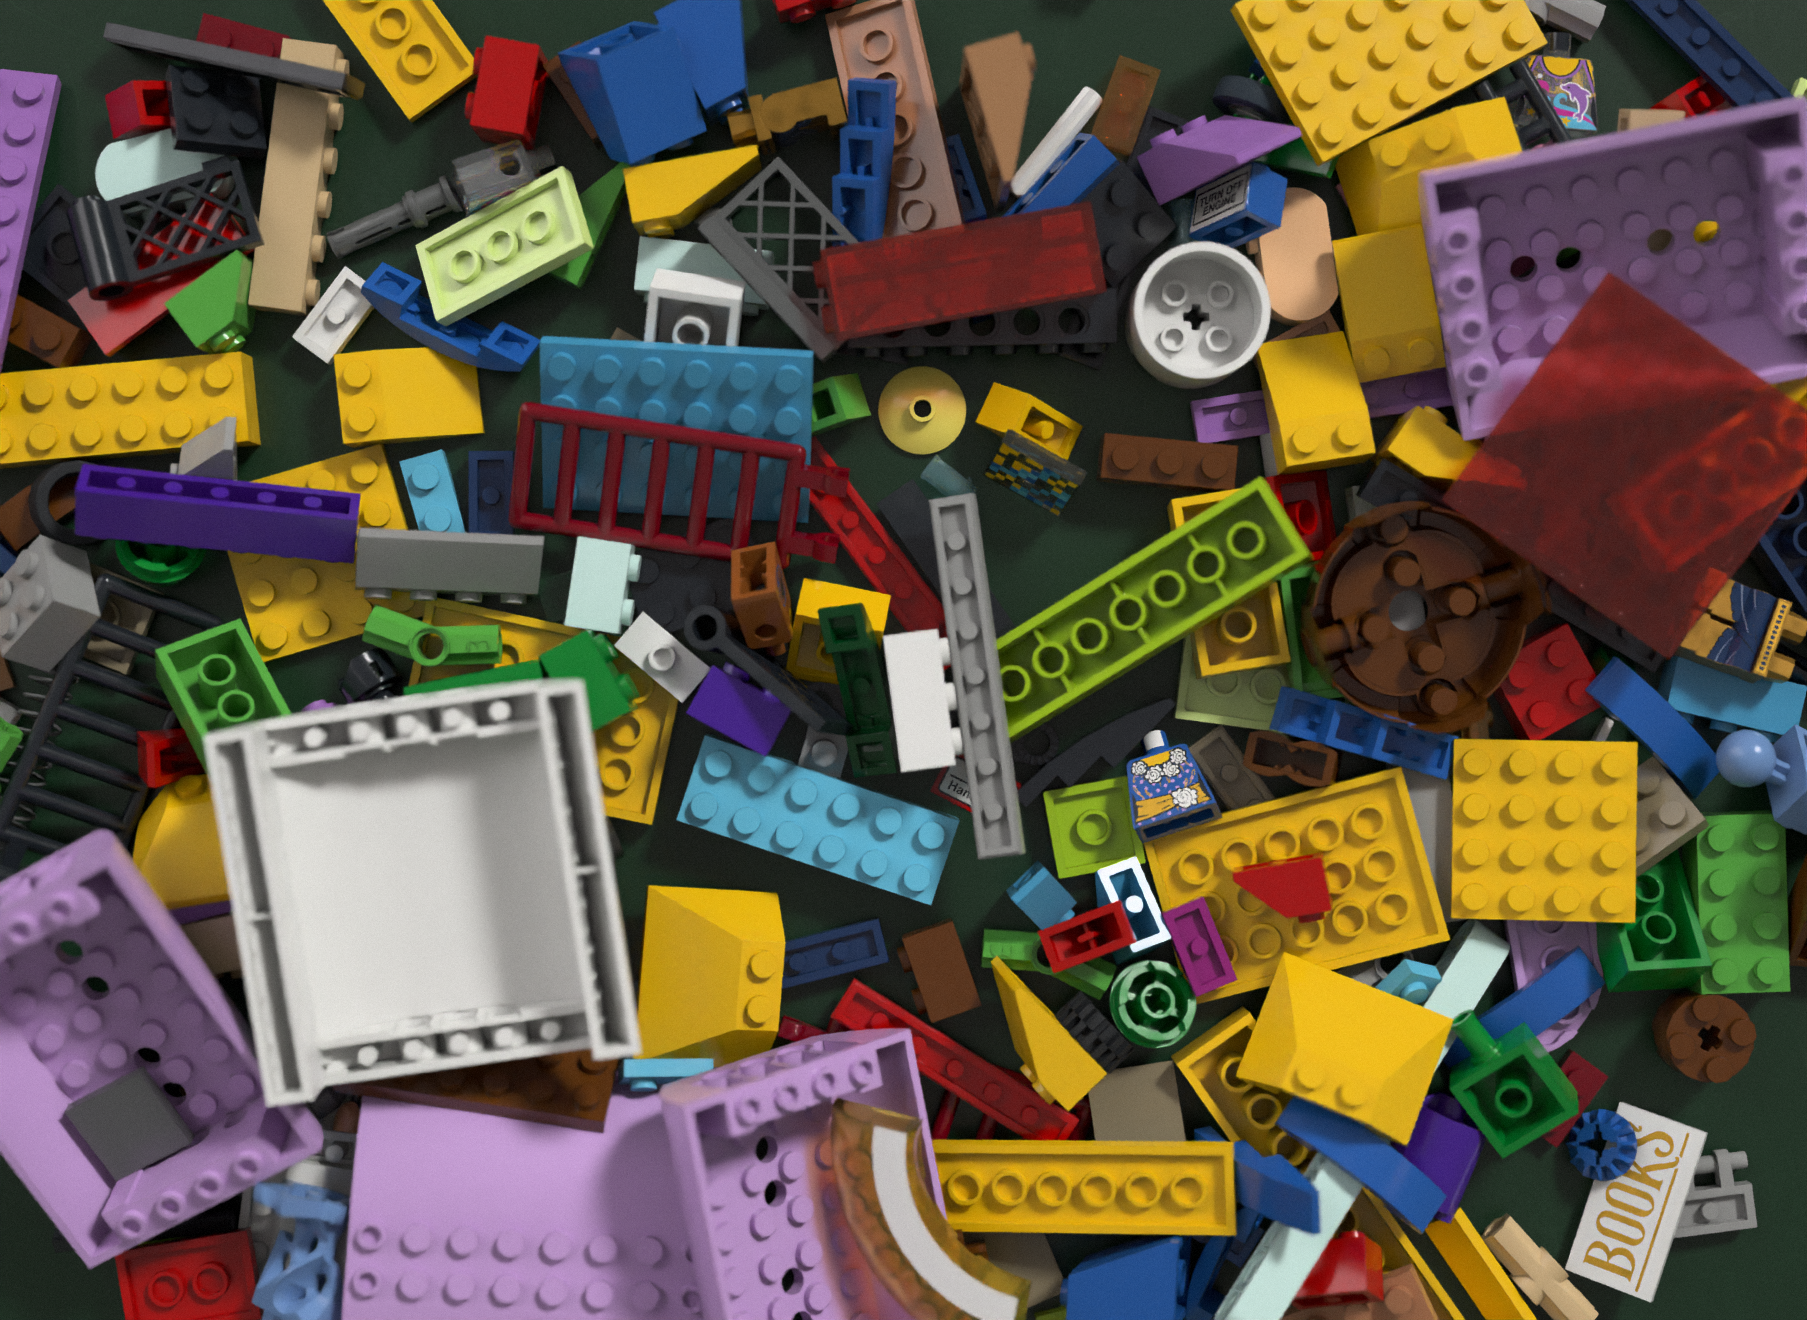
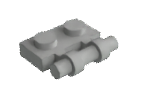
[1674,1149,1757,1238]

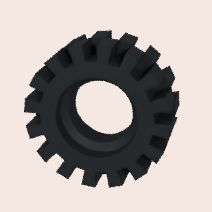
[1055,991,1135,1073]

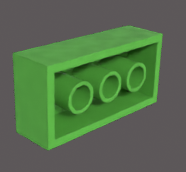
[155,618,291,781]
[1682,810,1790,994]

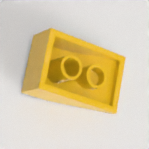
[623,145,762,239]
[1332,224,1446,383]
[1256,331,1376,475]
[334,347,485,448]
[991,956,1107,1111]

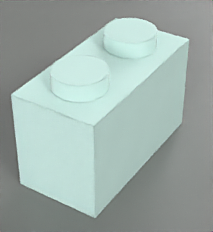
[564,536,642,634]

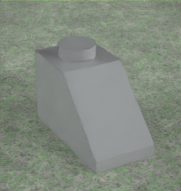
[170,417,237,480]

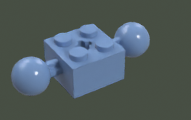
[1716,725,1807,835]

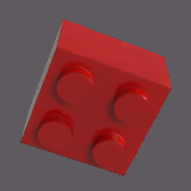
[465,35,548,151]
[1489,623,1601,740]

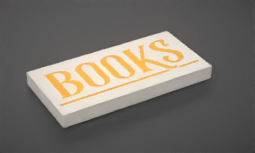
[1565,1102,1708,1302]

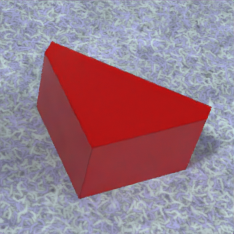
[137,728,205,788]
[1038,900,1137,974]

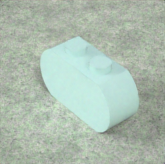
[95,128,237,223]

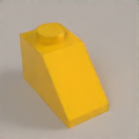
[976,382,1083,466]

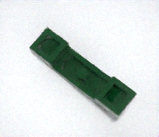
[817,603,899,778]

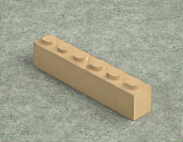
[248,38,349,316]

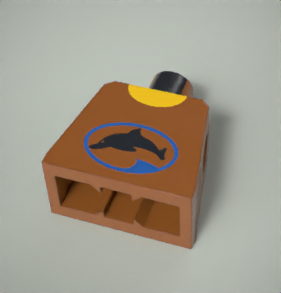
[731,542,793,656]

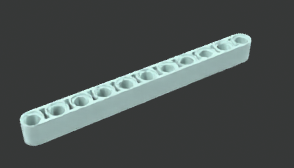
[1215,919,1510,1320]

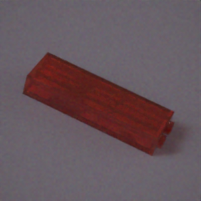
[812,201,1106,342]

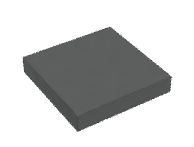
[65,1066,195,1181]

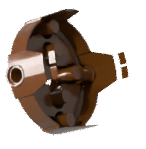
[1300,501,1552,734]

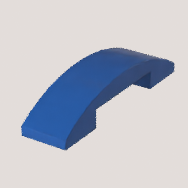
[361,262,540,371]
[1585,657,1719,800]
[1442,945,1605,1069]
[1274,1096,1447,1234]
[1186,1204,1264,1320]

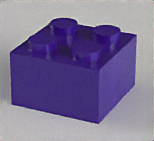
[686,662,792,757]

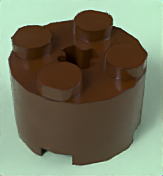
[1652,990,1757,1083]

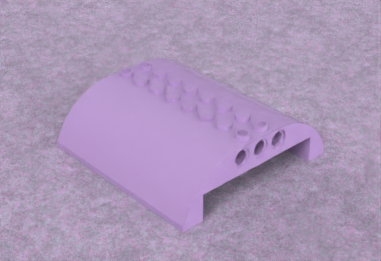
[342,1070,704,1320]

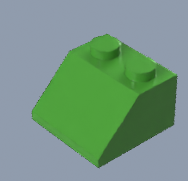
[164,250,256,354]

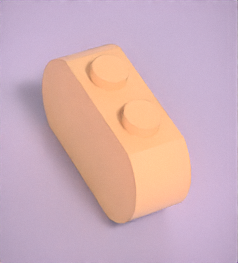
[1245,187,1339,326]

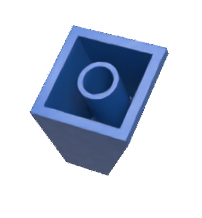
[654,0,749,126]
[557,21,707,167]
[1060,1234,1193,1320]

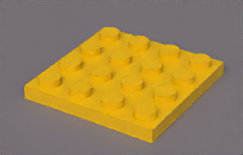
[227,444,426,663]
[1450,739,1638,923]

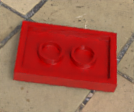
[115,1227,264,1320]

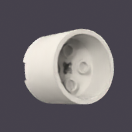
[1124,242,1271,389]

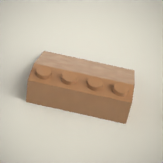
[958,32,1037,212]

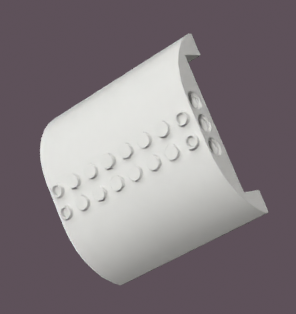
[203,678,642,1107]

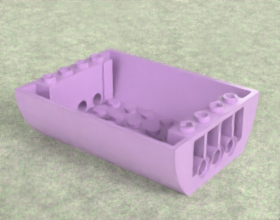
[1418,96,1807,441]
[0,830,323,1269]
[660,1028,966,1320]

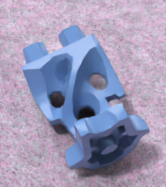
[251,1179,351,1320]

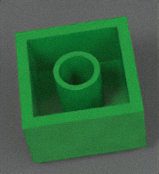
[539,630,640,734]

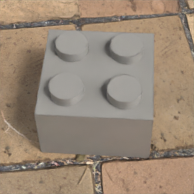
[0,535,101,672]

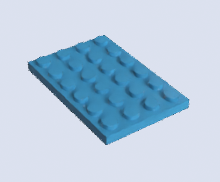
[540,336,814,523]

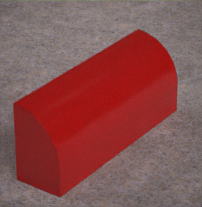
[68,194,255,357]

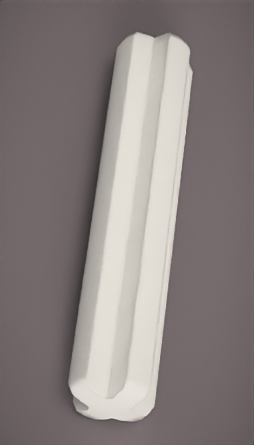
[1010,87,1103,199]

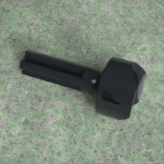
[338,648,402,705]

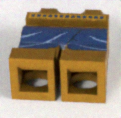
[727,78,848,155]
[1668,567,1807,684]

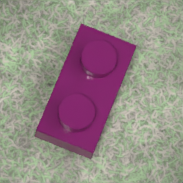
[1161,896,1237,997]

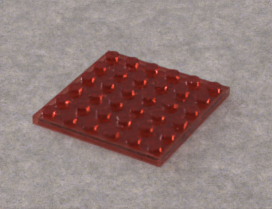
[1441,272,1807,659]

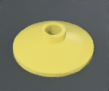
[878,366,966,455]

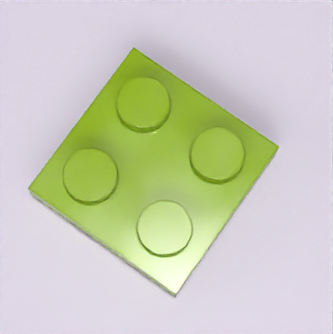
[1042,775,1146,879]

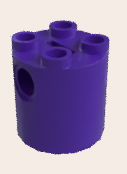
[1389,1090,1487,1223]

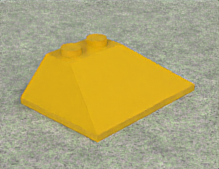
[1335,97,1523,245]
[132,774,231,910]
[632,885,786,1067]
[1235,952,1454,1147]

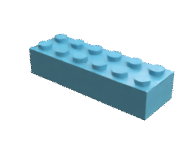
[676,734,960,905]

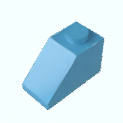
[1095,857,1172,965]
[1006,861,1077,930]

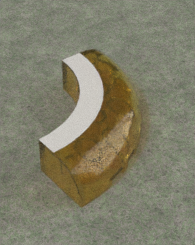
[830,1098,1031,1320]

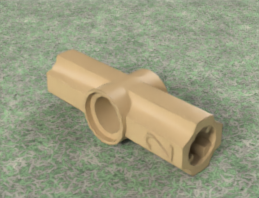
[1481,1213,1599,1320]

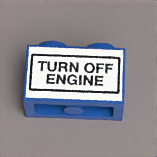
[1189,162,1288,249]

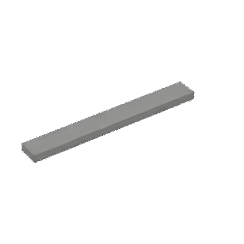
[929,493,1025,860]

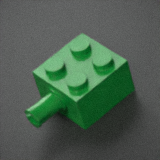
[1449,1009,1579,1159]

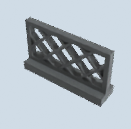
[698,157,901,365]

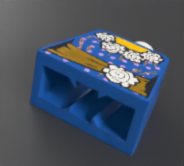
[1126,730,1223,843]

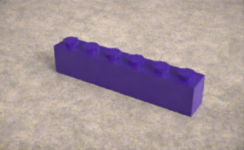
[75,464,361,564]

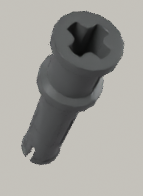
[326,175,463,259]

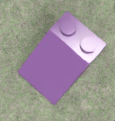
[1137,115,1302,206]

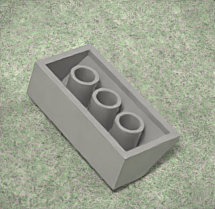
[355,528,544,605]

